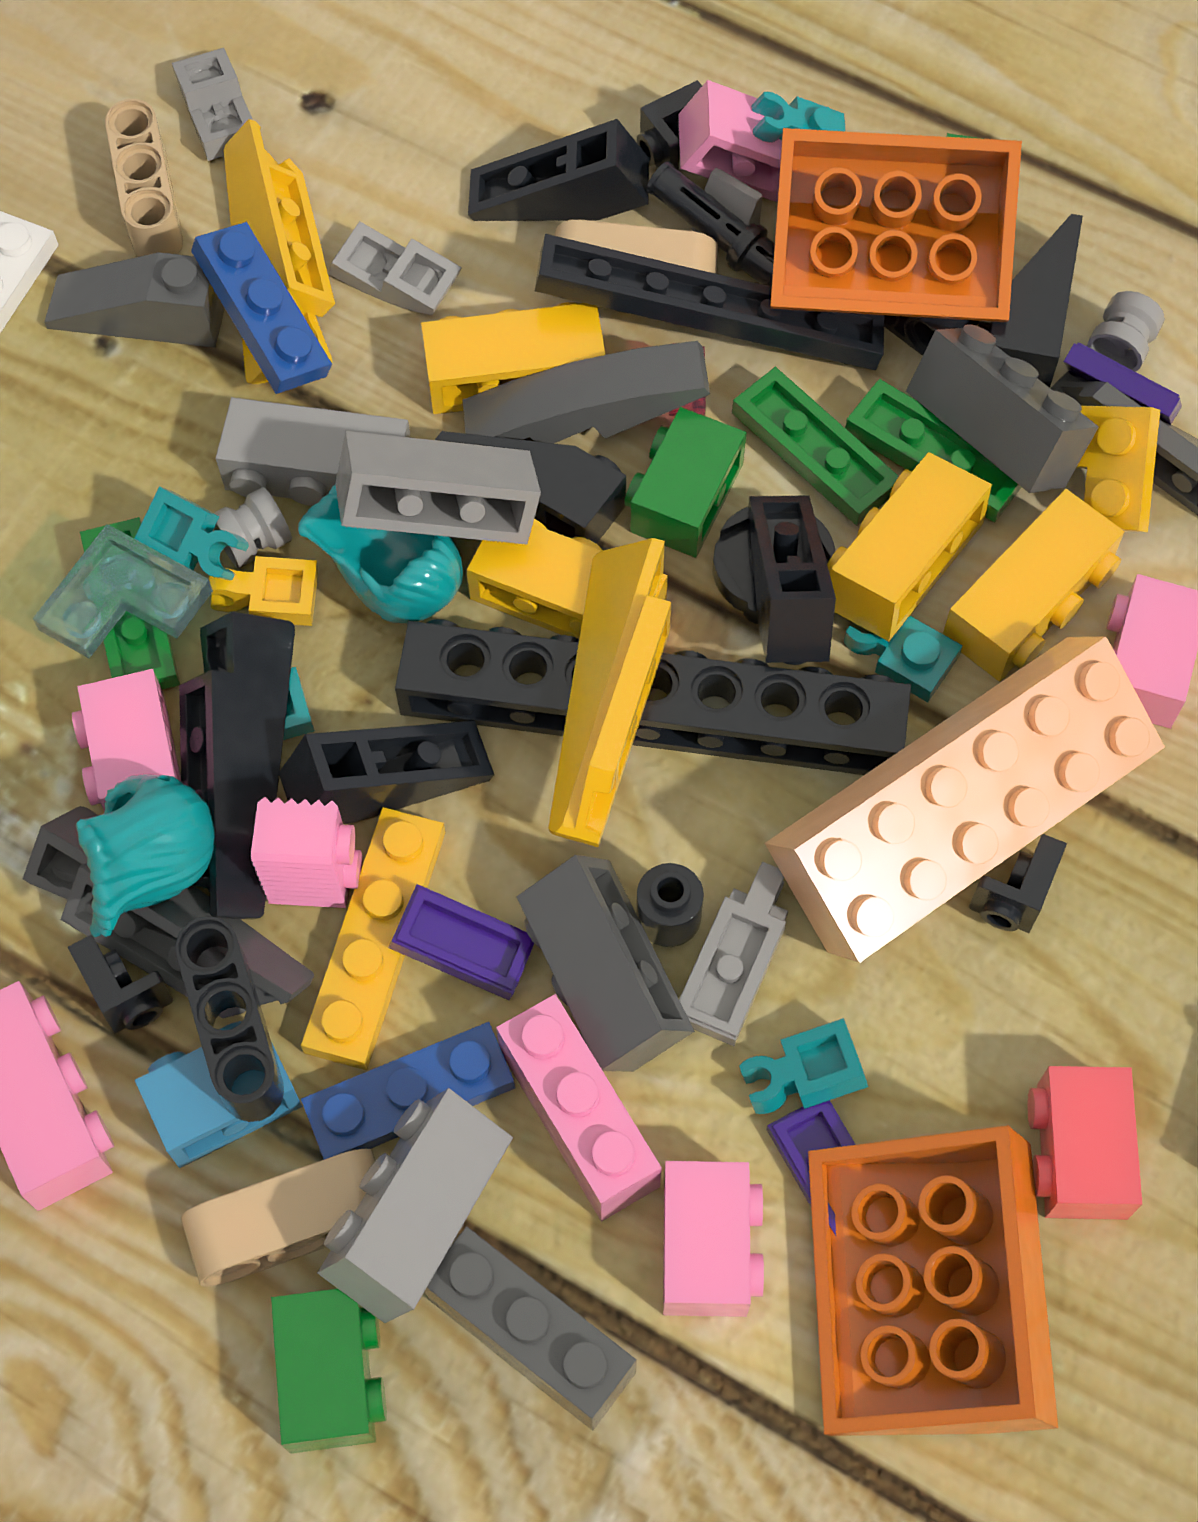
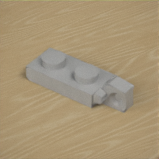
[679,862,788,1046]

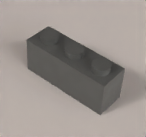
[906,325,1099,493]
[516,855,695,1072]
[425,1226,637,1431]

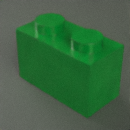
[624,407,747,558]
[271,1289,387,1454]

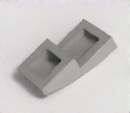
[172,48,253,161]
[329,221,462,315]

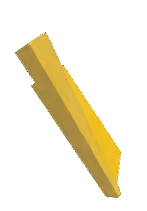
[224,119,335,384]
[548,538,671,847]

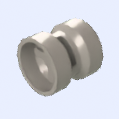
[1087,291,1165,372]
[214,487,292,569]

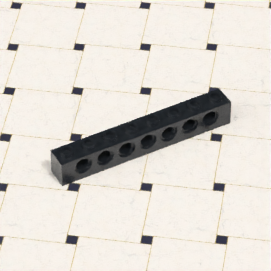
[395,619,911,775]

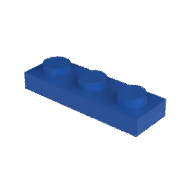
[191,222,332,394]
[301,1022,515,1159]

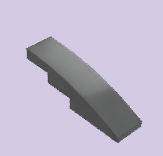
[463,341,710,443]

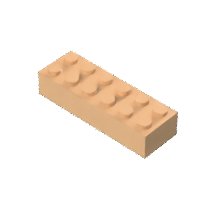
[764,636,1165,963]

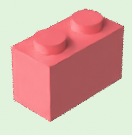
[1027,1066,1142,1220]

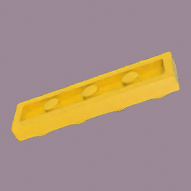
[301,807,446,1071]

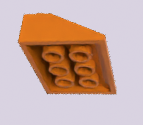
[770,128,1022,322]
[808,1125,1058,1436]

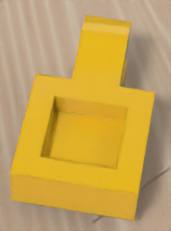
[207,556,318,626]

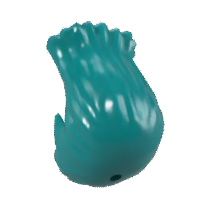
[298,484,463,624]
[76,774,215,937]

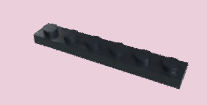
[534,234,884,371]

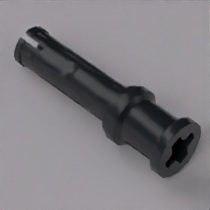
[647,161,775,287]

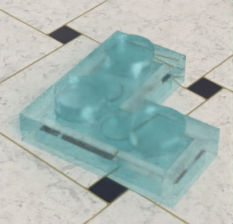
[33,524,213,658]

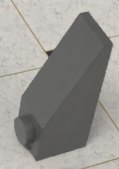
[44,252,225,348]

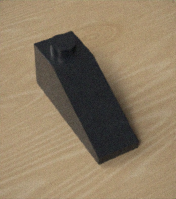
[468,119,650,221]
[978,214,1083,388]
[435,431,626,544]
[748,495,836,665]
[279,721,495,824]

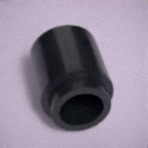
[636,863,704,947]

